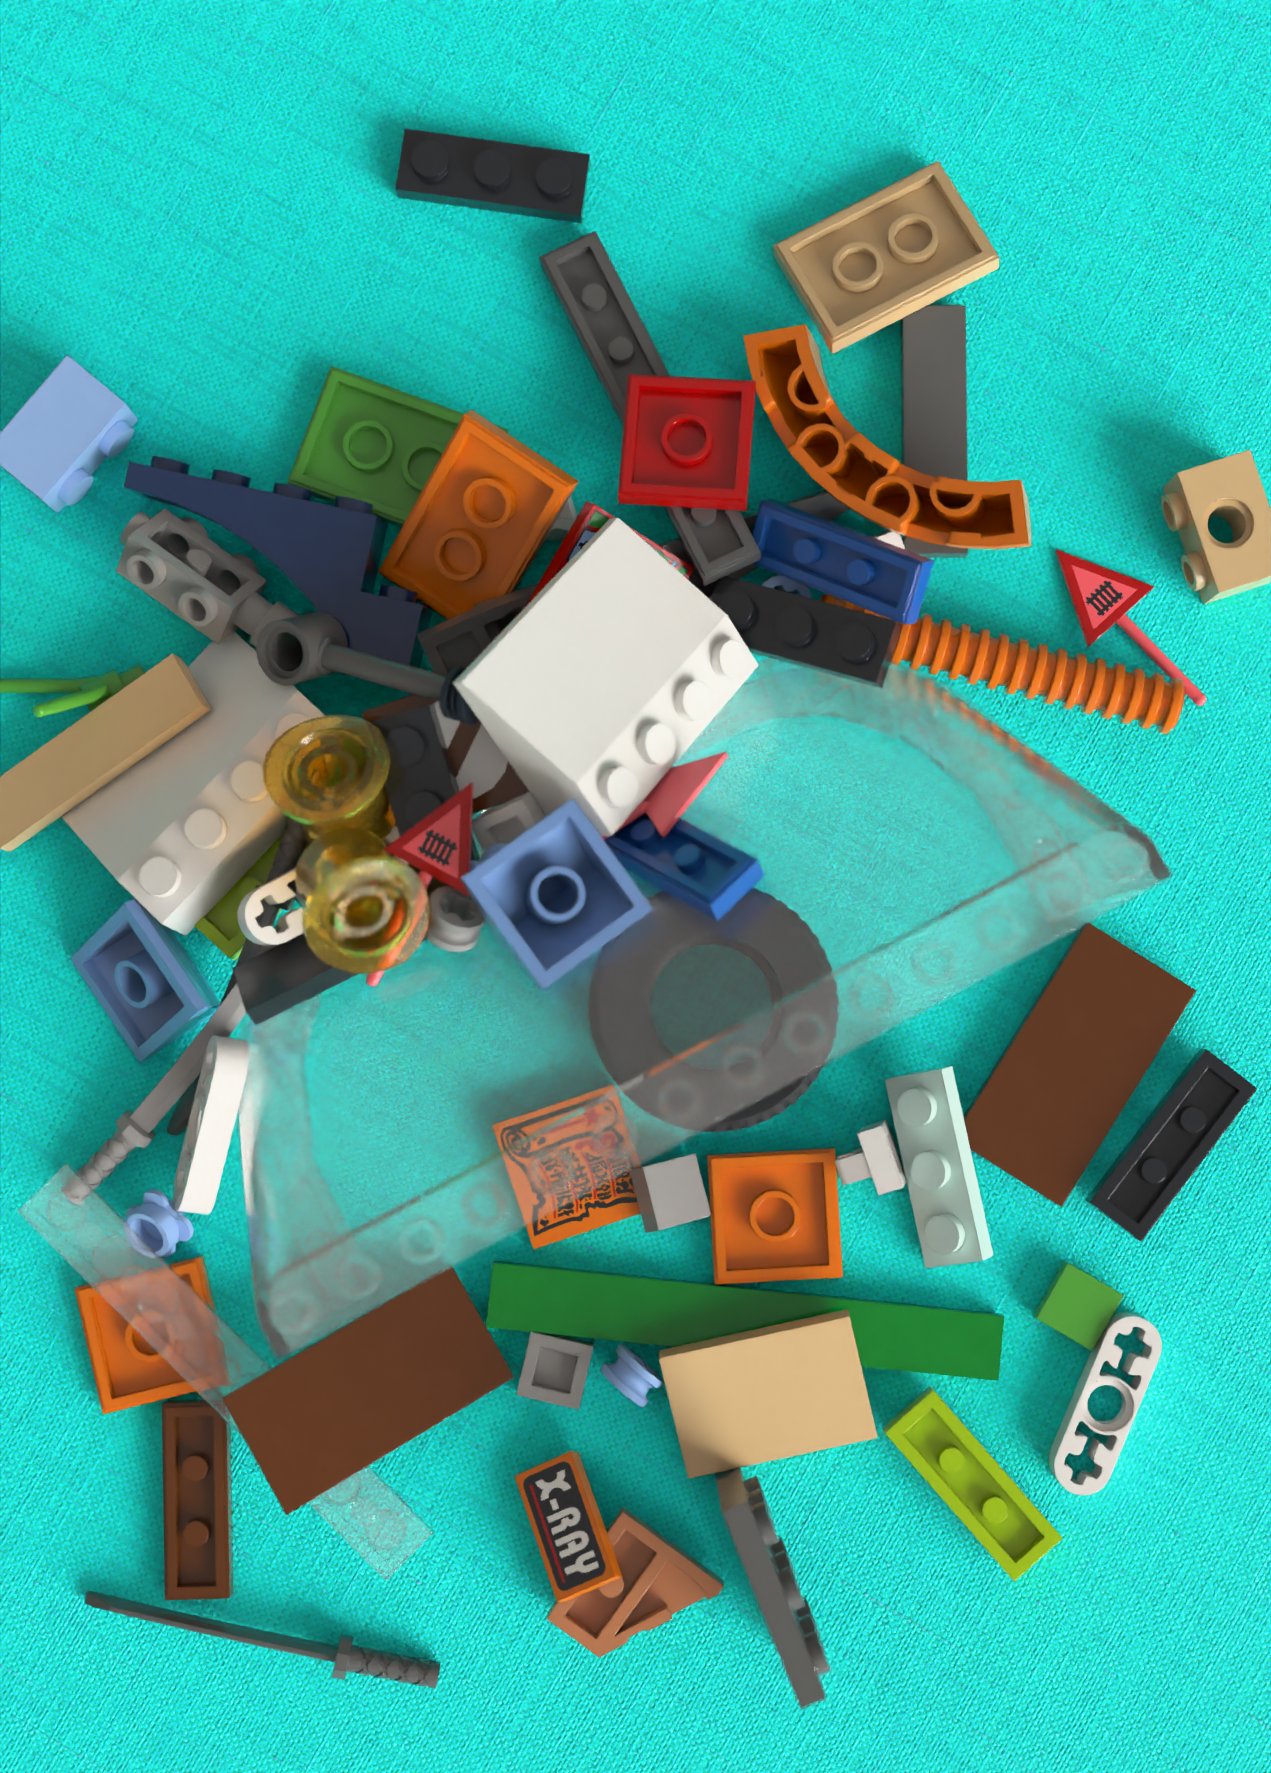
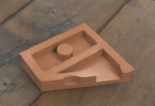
[546,1507,724,1657]

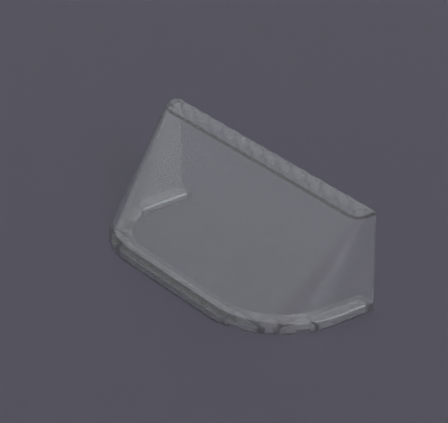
[235,658,1172,1359]

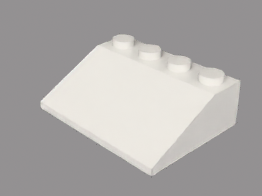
[453,517,759,836]
[61,631,362,936]

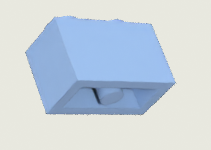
[0,355,139,514]

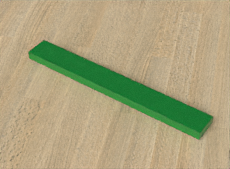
[486,1260,1004,1381]

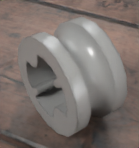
[420,886,485,952]

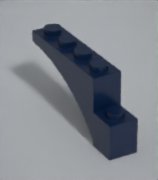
[124,456,432,668]

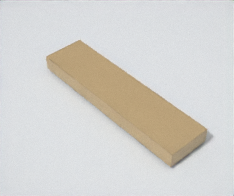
[0,654,212,852]

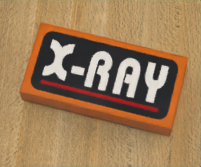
[514,1451,622,1602]

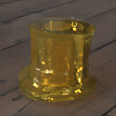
[262,715,396,858]
[295,828,430,974]

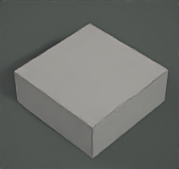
[630,1153,711,1233]
[516,1332,594,1410]

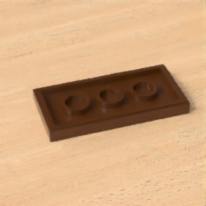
[963,922,1196,1207]
[222,1265,514,1515]

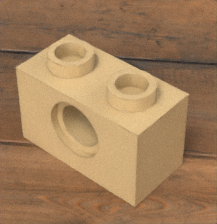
[1161,449,1271,605]

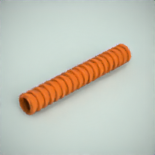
[820,593,1185,734]

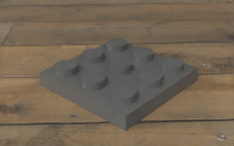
[715,1468,831,1709]

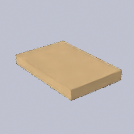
[773,161,1000,354]
[659,1309,878,1479]

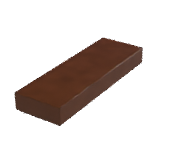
[162,1399,233,1600]

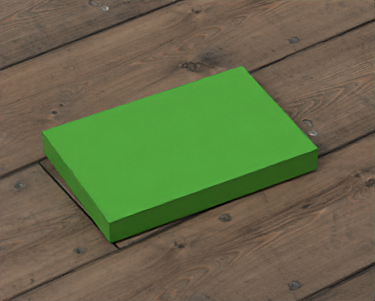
[287,366,508,528]

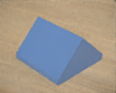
[461,798,653,990]
[70,898,220,1063]

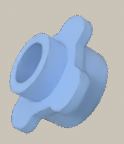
[125,1189,194,1257]

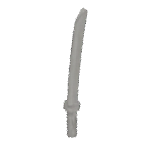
[62,923,281,1205]

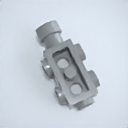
[116,508,298,647]

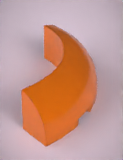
[743,324,1032,550]

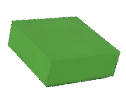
[1033,1261,1124,1351]

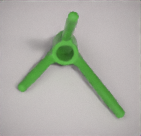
[0,664,145,717]

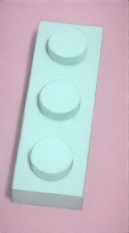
[885,1066,994,1268]

